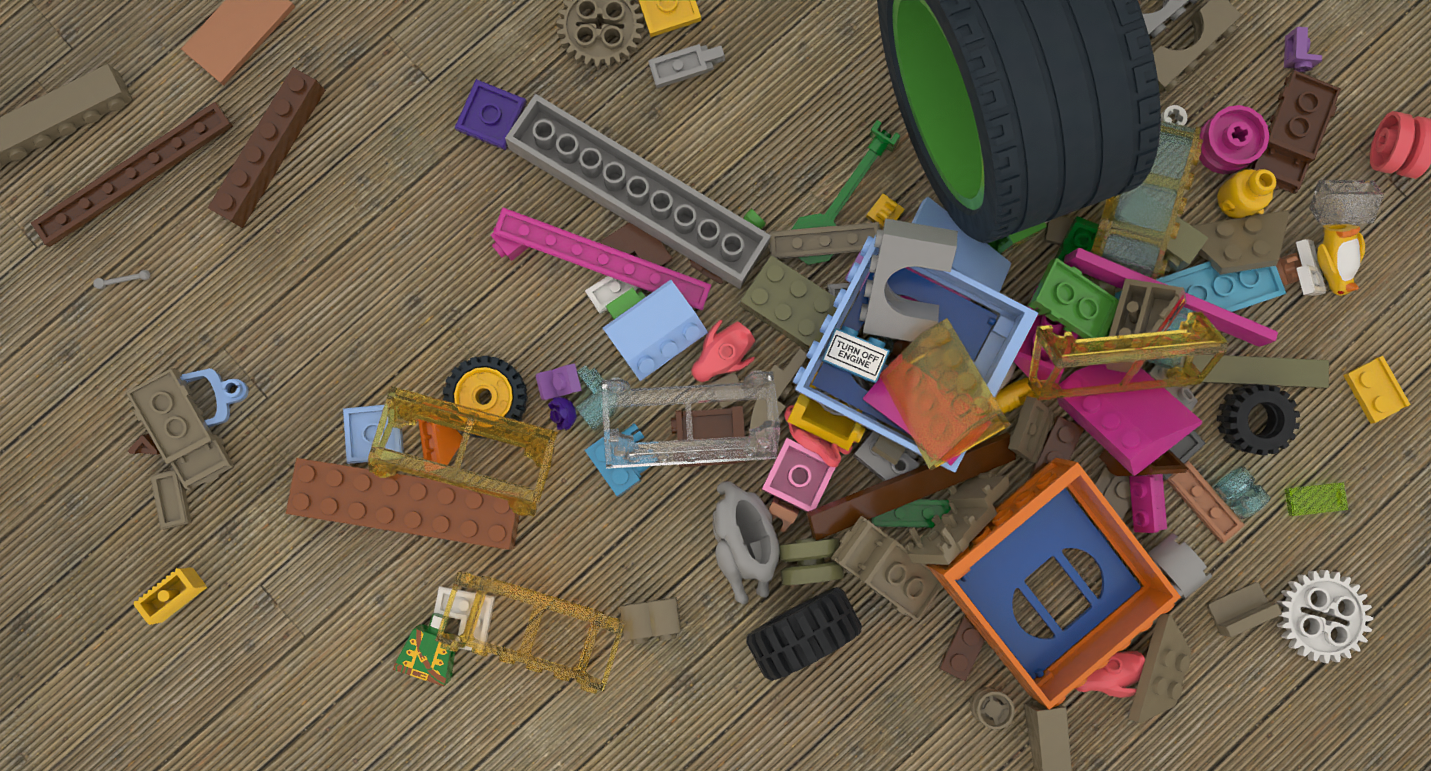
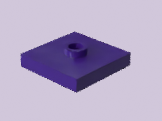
[455,79,527,151]

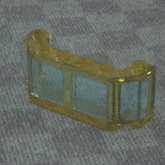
[1091,121,1203,280]

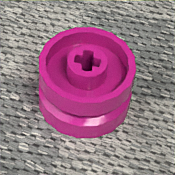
[1195,105,1269,175]

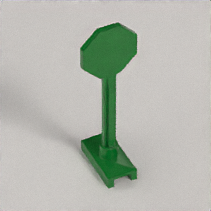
[791,120,900,265]

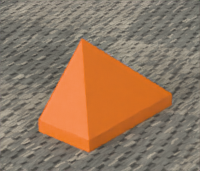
[418,413,465,472]

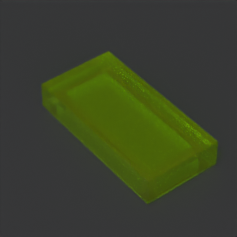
[1285,482,1348,516]

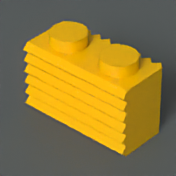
[134,567,207,625]

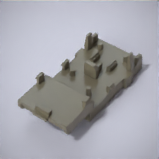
[126,368,234,491]
[905,473,1010,565]
[831,516,943,622]

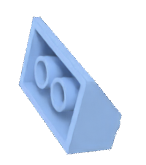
[602,280,708,381]

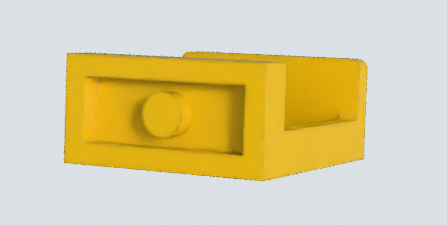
[787,372,866,451]

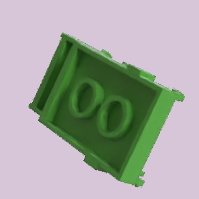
[1028,258,1119,357]

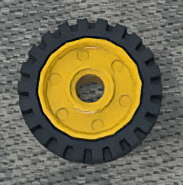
[442,356,528,439]

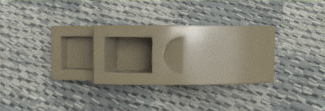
[748,349,809,453]

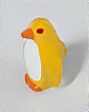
[1317,224,1365,296]

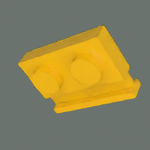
[1343,356,1411,424]

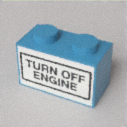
[822,326,890,384]

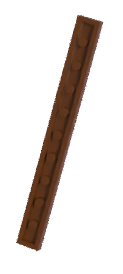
[938,416,1084,682]

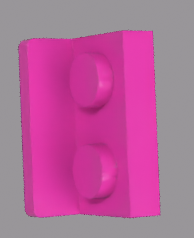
[1129,474,1167,533]

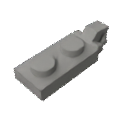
[648,44,725,89]

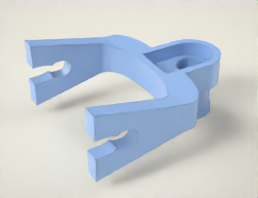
[180,368,249,428]

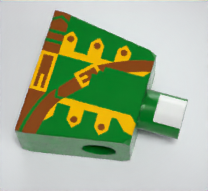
[393,613,457,687]

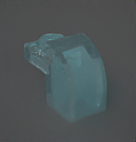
[575,365,619,431]

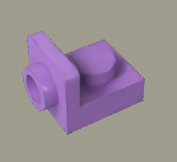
[1284,27,1322,72]
[536,364,582,400]

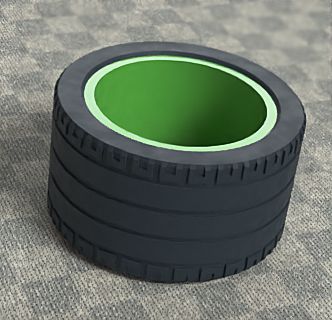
[877,0,1161,243]

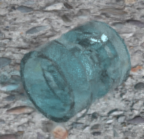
[1214,466,1271,519]

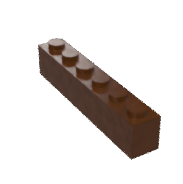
[208,67,326,228]

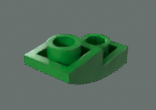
[1055,216,1102,262]

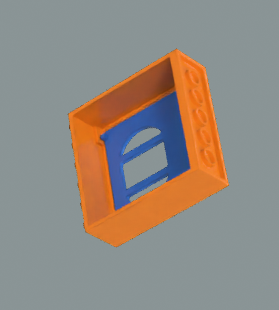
[926,458,1181,710]

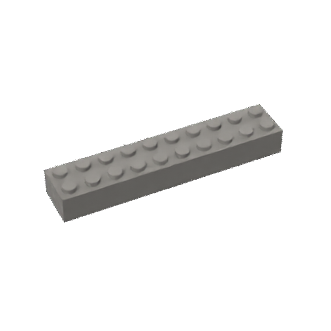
[505,94,771,289]

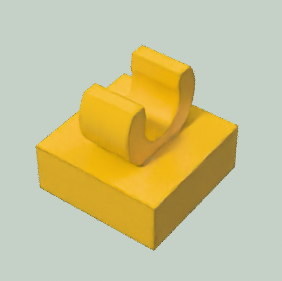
[866,194,905,229]

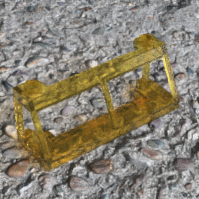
[1028,311,1229,400]
[368,386,558,517]

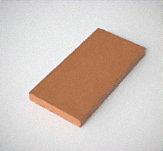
[181,0,295,86]

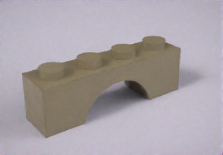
[1153,0,1242,93]

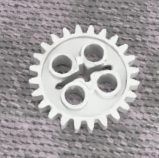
[1277,570,1373,663]

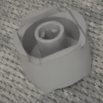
[1148,533,1212,599]

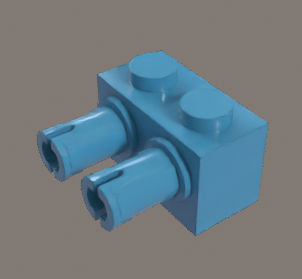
[585,423,660,497]

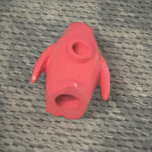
[691,320,756,383]
[1075,650,1145,698]

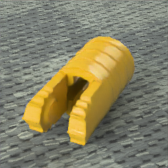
[988,377,1036,419]

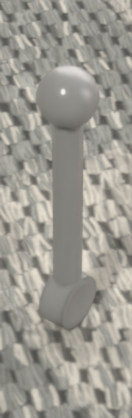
[93,270,151,290]

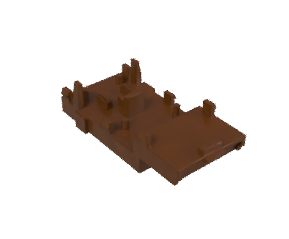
[1251,70,1341,194]

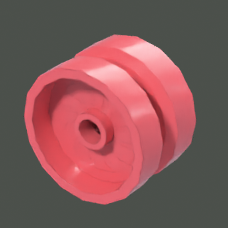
[1370,111,1431,179]

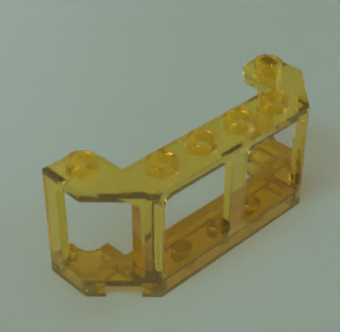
[435,571,625,694]

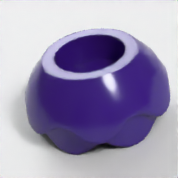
[548,397,577,431]

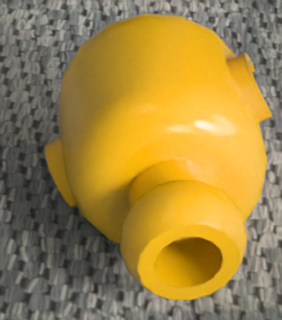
[1217,169,1276,219]

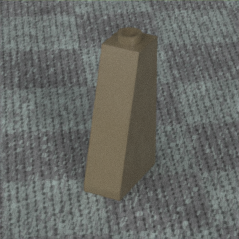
[1024,702,1072,771]

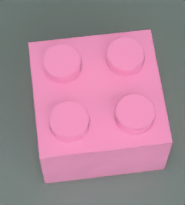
[761,438,836,512]

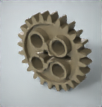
[556,0,644,71]

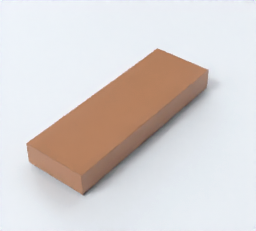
[1166,461,1245,543]

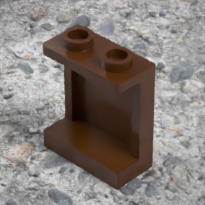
[671,406,747,468]

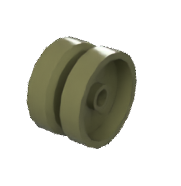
[779,538,844,585]

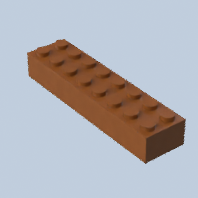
[286,458,524,550]

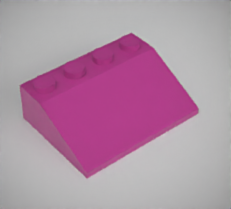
[1054,360,1202,476]

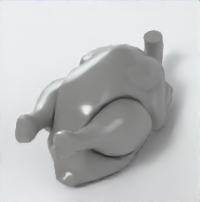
[712,481,780,604]

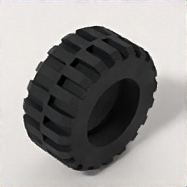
[746,587,862,681]

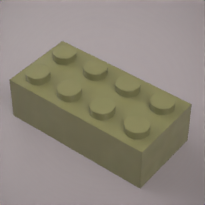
[740,255,851,351]

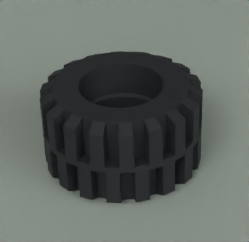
[1217,384,1300,455]

